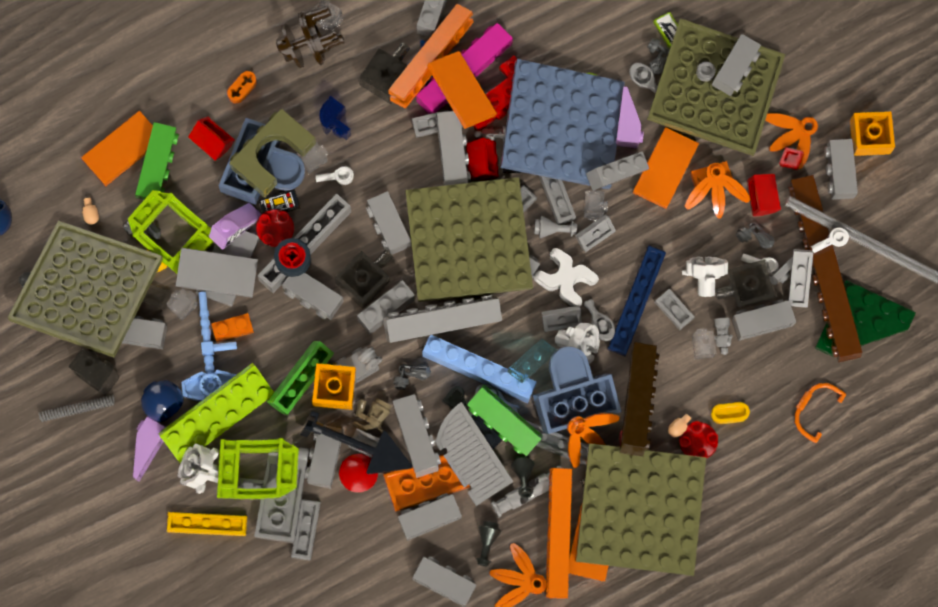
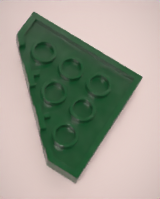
[815,280,916,357]

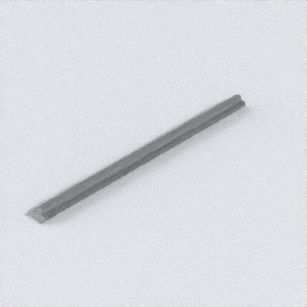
[785,196,938,283]

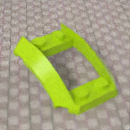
[128,190,215,274]
[217,438,299,499]

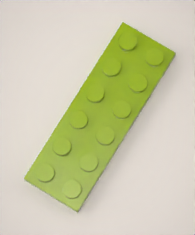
[158,363,274,464]

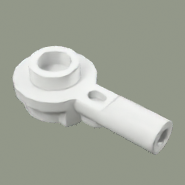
[316,166,354,185]
[811,227,849,253]
[741,253,779,276]

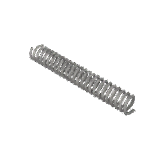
[38,394,115,422]

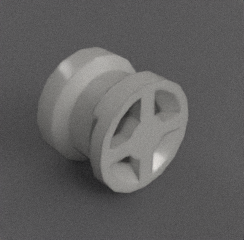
[358,347,383,371]

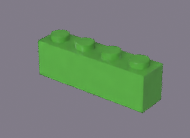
[135,122,179,200]
[267,341,334,415]
[467,385,543,456]

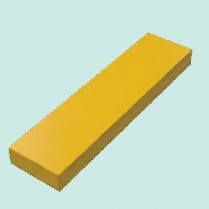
[167,512,247,536]

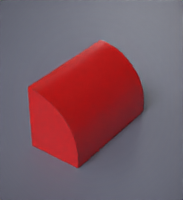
[188,116,235,161]
[466,138,499,180]
[747,174,781,217]

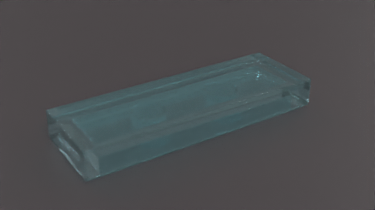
[507,339,557,383]

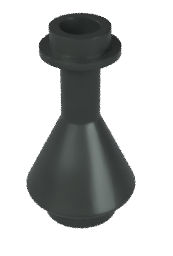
[511,455,535,498]
[476,521,501,567]

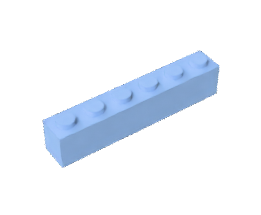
[423,335,537,404]

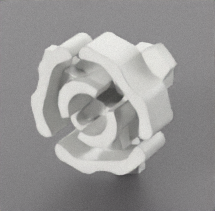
[682,257,728,297]
[555,323,600,364]
[178,444,219,494]

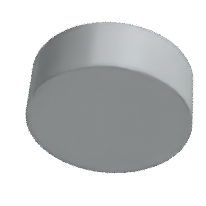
[696,62,716,81]

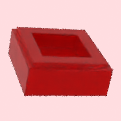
[779,147,804,171]

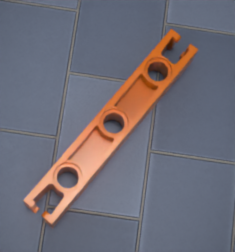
[388,4,474,109]
[545,468,572,599]

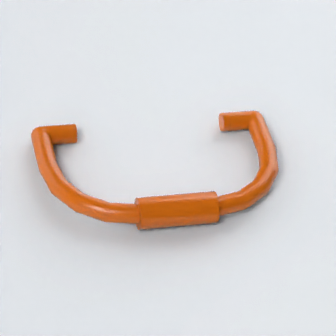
[795,383,846,443]

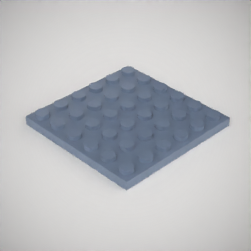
[500,59,625,190]

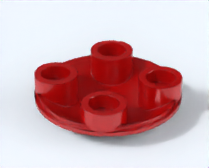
[256,209,294,247]
[679,421,718,459]
[339,454,378,492]

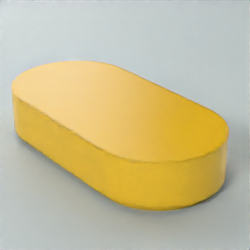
[710,402,750,424]

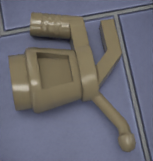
[353,398,392,439]

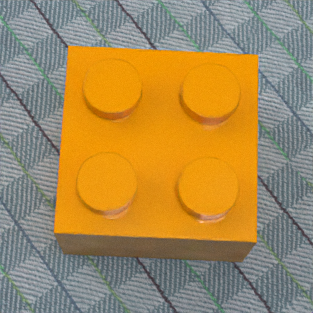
[850,112,895,156]
[312,364,356,410]

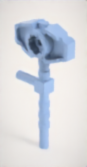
[181,292,237,402]

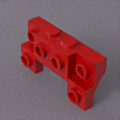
[473,56,517,131]

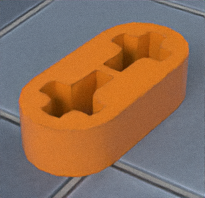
[227,71,257,104]

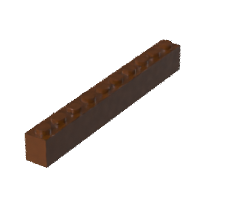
[788,175,863,363]

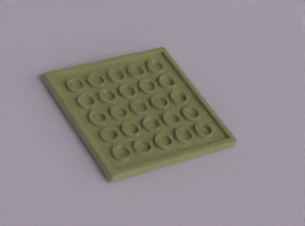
[647,18,785,156]
[405,177,533,302]
[7,221,163,358]
[576,443,706,576]

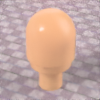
[82,198,99,225]
[668,414,691,438]

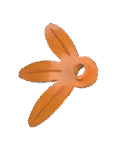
[765,113,818,169]
[685,163,750,219]
[567,413,620,468]
[489,543,547,607]

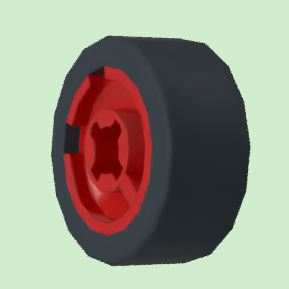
[274,238,311,277]

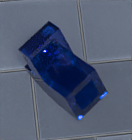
[319,96,351,140]

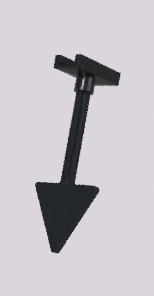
[300,411,413,474]

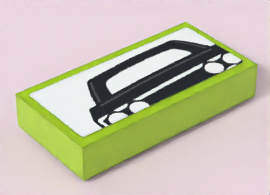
[653,12,678,49]

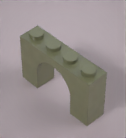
[229,109,316,198]

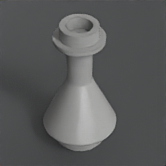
[534,216,577,238]

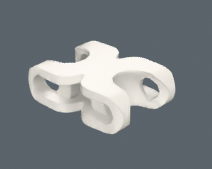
[533,248,599,307]

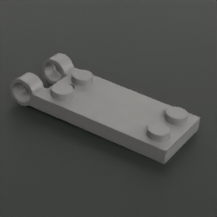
[255,447,310,543]

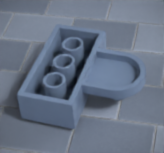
[219,118,305,205]
[533,347,622,434]

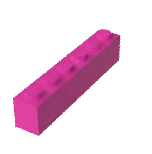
[416,23,513,114]

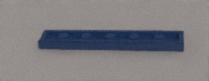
[608,245,666,357]

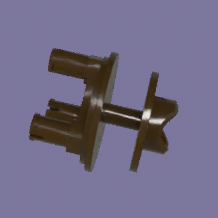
[276,6,345,68]

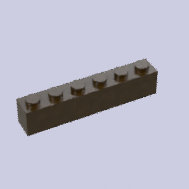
[620,342,660,457]

